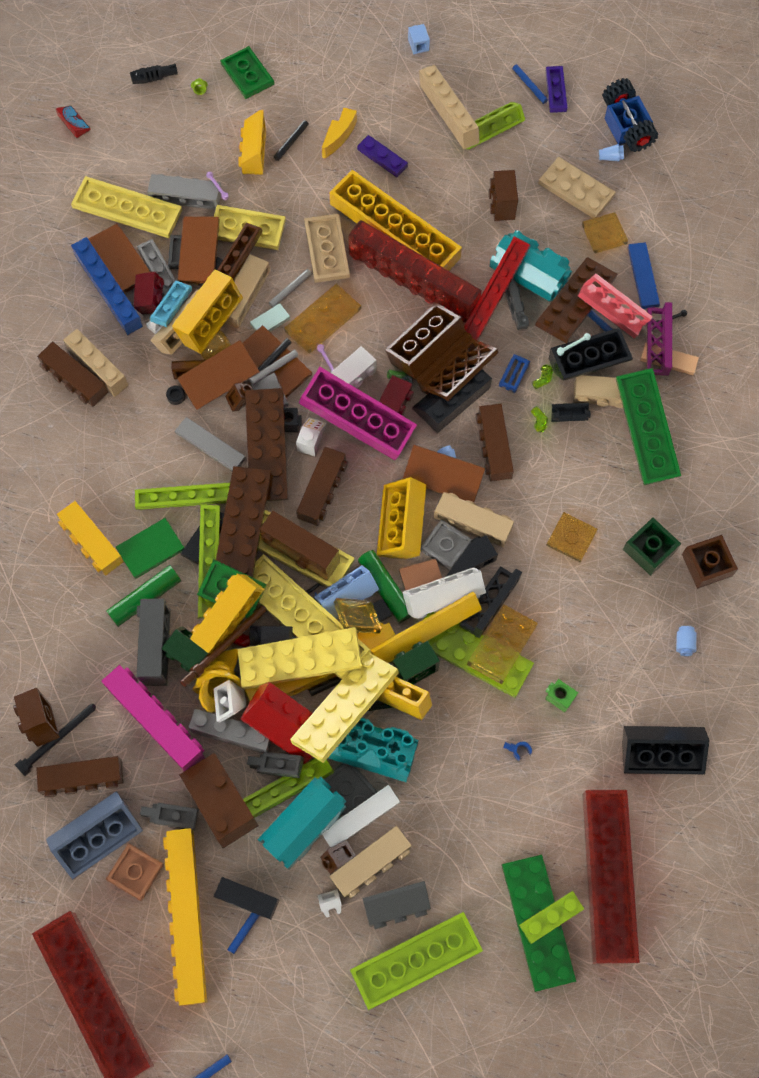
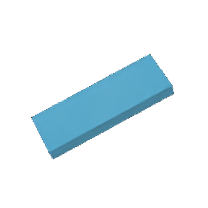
[150,281,192,327]

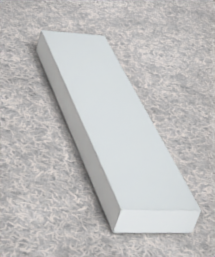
[322,785,401,848]

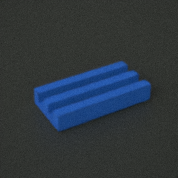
[499,354,530,393]

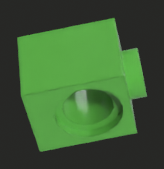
[545,679,579,713]

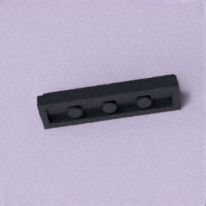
[460,566,522,639]

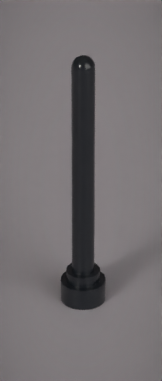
[14,704,96,776]

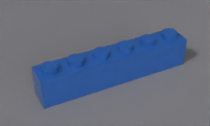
[71,237,143,335]

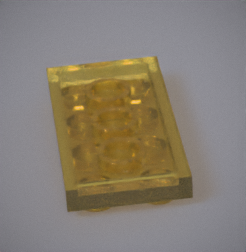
[284,283,361,354]
[467,605,538,684]

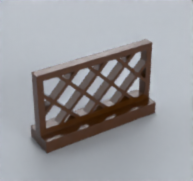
[416,332,499,401]

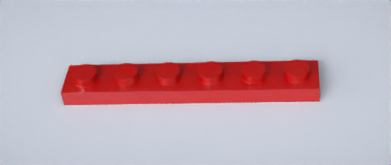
[464,236,531,341]

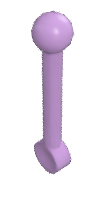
[206,171,229,200]
[317,344,334,372]

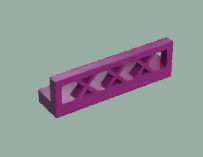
[647,302,672,376]

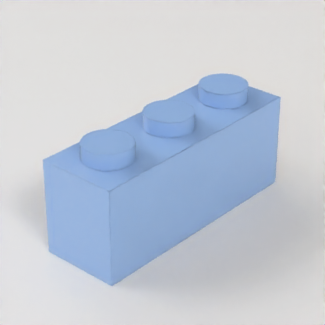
[314,565,379,619]

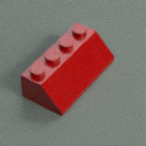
[240,682,313,764]

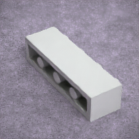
[330,346,377,388]
[403,567,486,619]

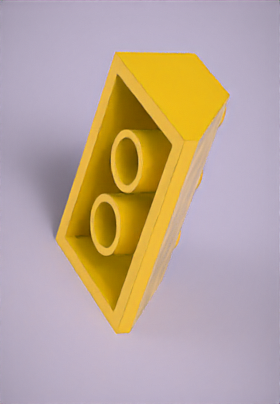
[238,110,266,175]

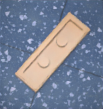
[640,343,699,376]

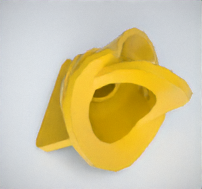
[192,649,243,713]

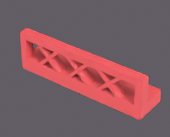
[578,274,653,338]

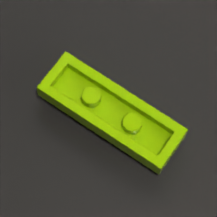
[519,891,584,944]

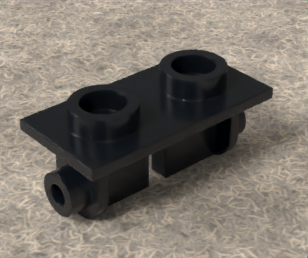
[551,402,591,422]

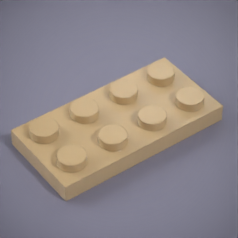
[538,156,616,219]
[304,214,350,283]

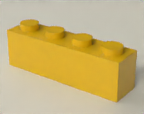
[57,501,124,576]
[377,677,432,721]

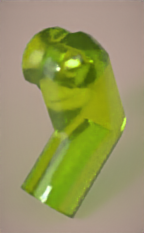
[532,364,553,389]
[531,406,548,432]

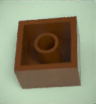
[488,170,518,221]
[682,535,738,589]
[13,687,60,747]

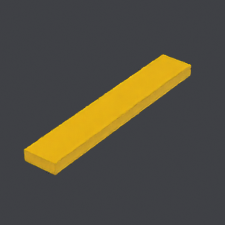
[371,592,482,663]

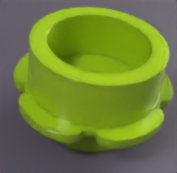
[191,78,208,95]

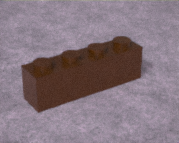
[37,341,108,407]
[476,403,514,481]
[296,446,348,526]
[36,756,124,797]

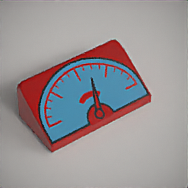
[56,106,91,138]

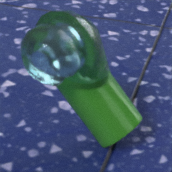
[387,370,413,384]

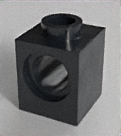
[284,408,302,433]

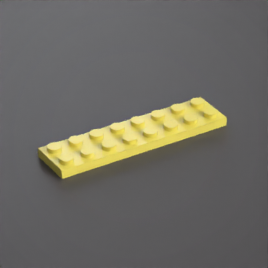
[253,554,371,679]

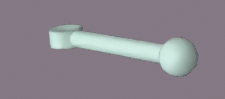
[557,333,591,355]

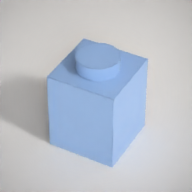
[408,24,430,55]

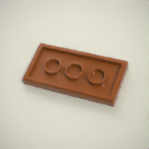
[178,217,220,283]
[88,223,150,293]
[243,325,312,398]
[177,340,260,410]
[403,444,486,502]

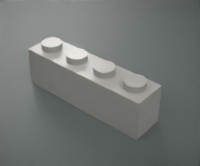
[147,174,221,210]
[188,709,272,754]

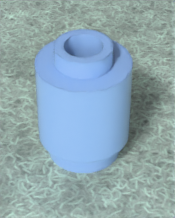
[676,626,697,656]

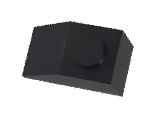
[249,626,293,646]

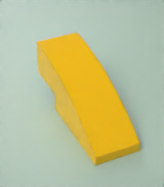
[322,108,357,158]

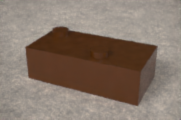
[385,303,466,379]
[260,511,340,581]
[179,753,259,849]

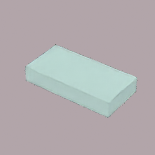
[250,303,290,332]

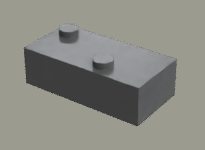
[136,599,171,686]

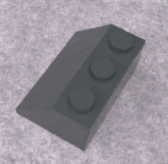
[363,881,431,929]

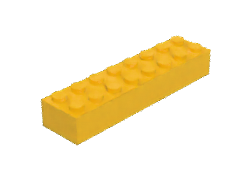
[329,170,462,282]

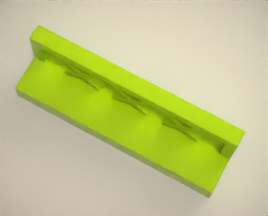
[466,102,525,150]

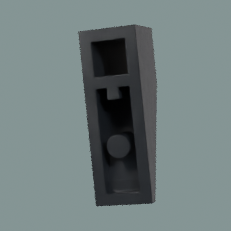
[446,535,498,577]

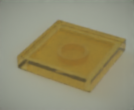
[582,212,628,253]
[546,512,598,563]
[334,598,382,634]

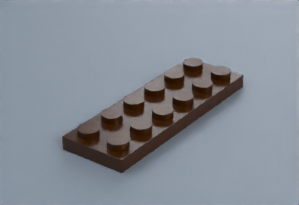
[535,257,618,344]
[245,388,288,501]
[216,466,272,577]

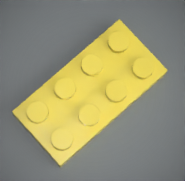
[214,205,286,250]

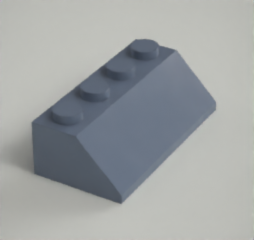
[46,791,143,880]

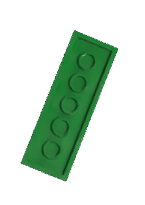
[615,368,681,485]
[501,855,577,992]

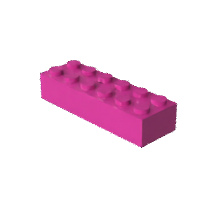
[299,367,417,461]
[101,665,205,771]

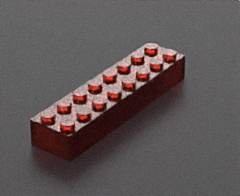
[348,220,482,323]
[582,790,640,965]
[32,911,154,1078]

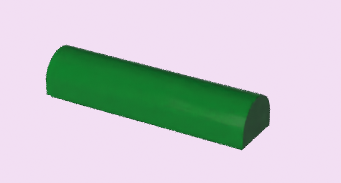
[358,550,412,624]
[106,565,181,627]

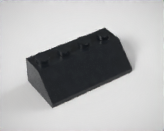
[548,328,633,381]
[412,364,492,433]
[622,726,710,775]

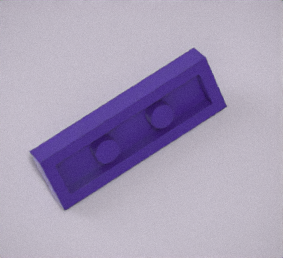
[545,66,568,113]
[357,135,408,178]

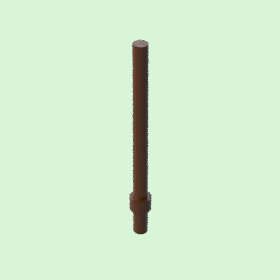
[180,605,267,687]

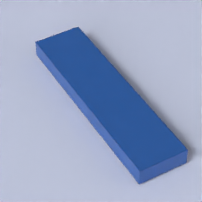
[627,242,660,309]

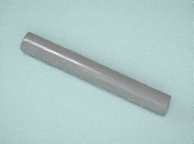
[269,269,312,308]
[249,350,298,384]

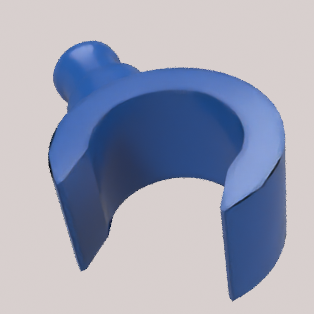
[503,742,532,761]

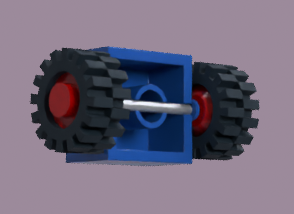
[602,78,658,152]

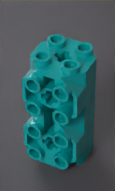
[489,230,572,302]
[328,718,419,782]
[257,776,347,870]

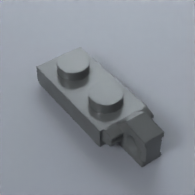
[505,279,529,330]
[247,752,304,778]
[140,803,199,831]

